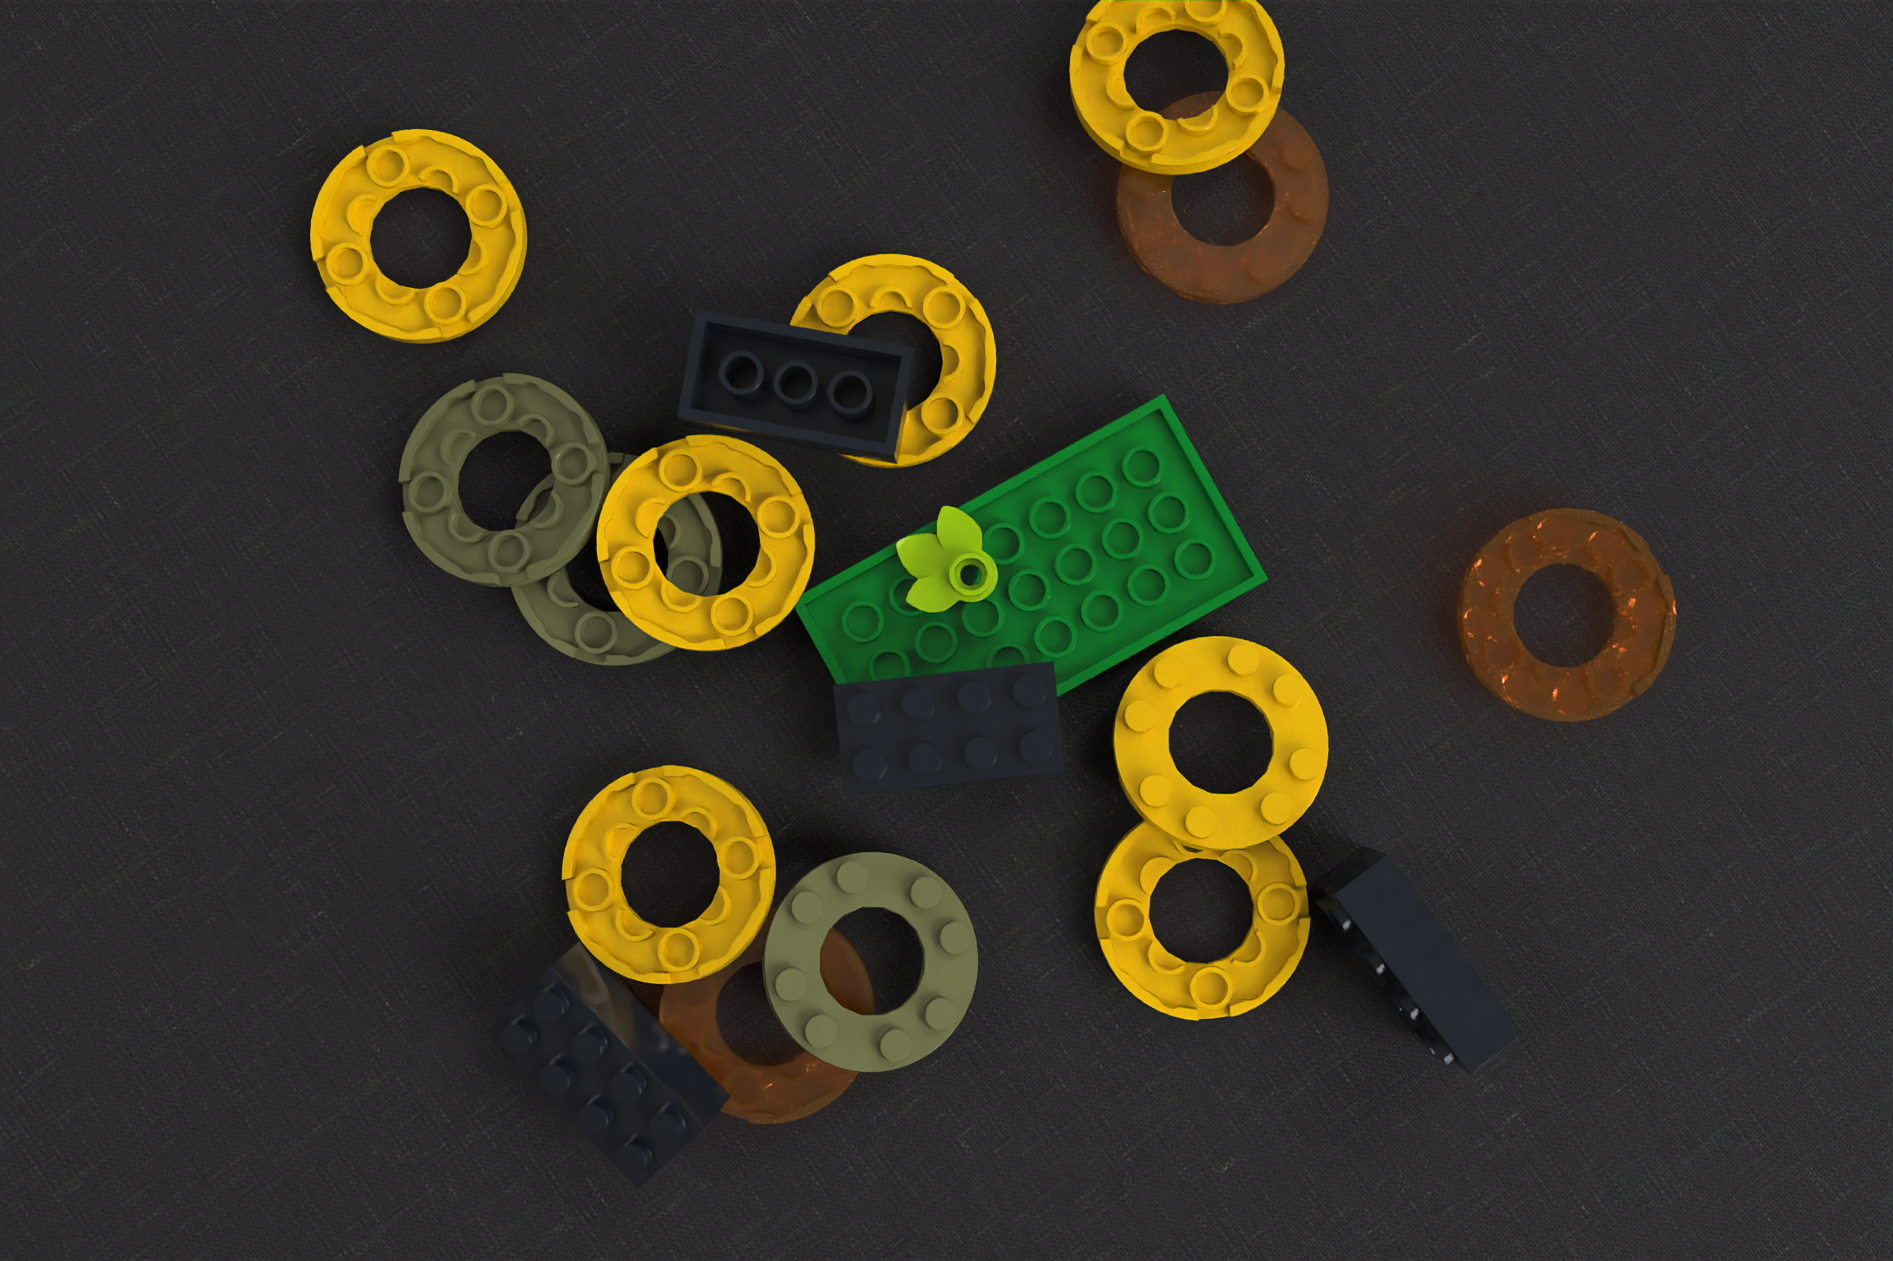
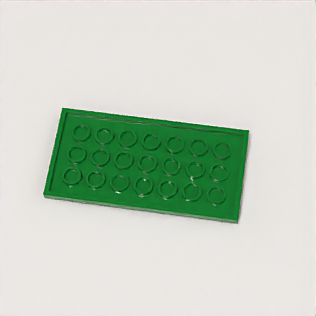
[794,394,1268,697]

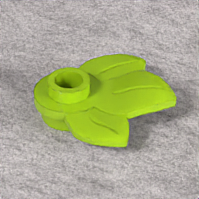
[896,506,998,613]

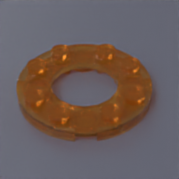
[1116,91,1329,304]
[1457,508,1676,722]
[659,905,876,1124]

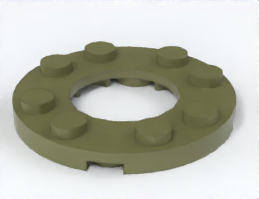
[398,373,610,587]
[511,452,723,666]
[762,852,978,1072]

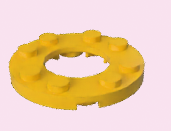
[1069,0,1285,175]
[310,129,527,344]
[790,254,996,468]
[597,435,815,652]
[1112,636,1329,851]
[562,765,776,984]
[1094,820,1311,1021]

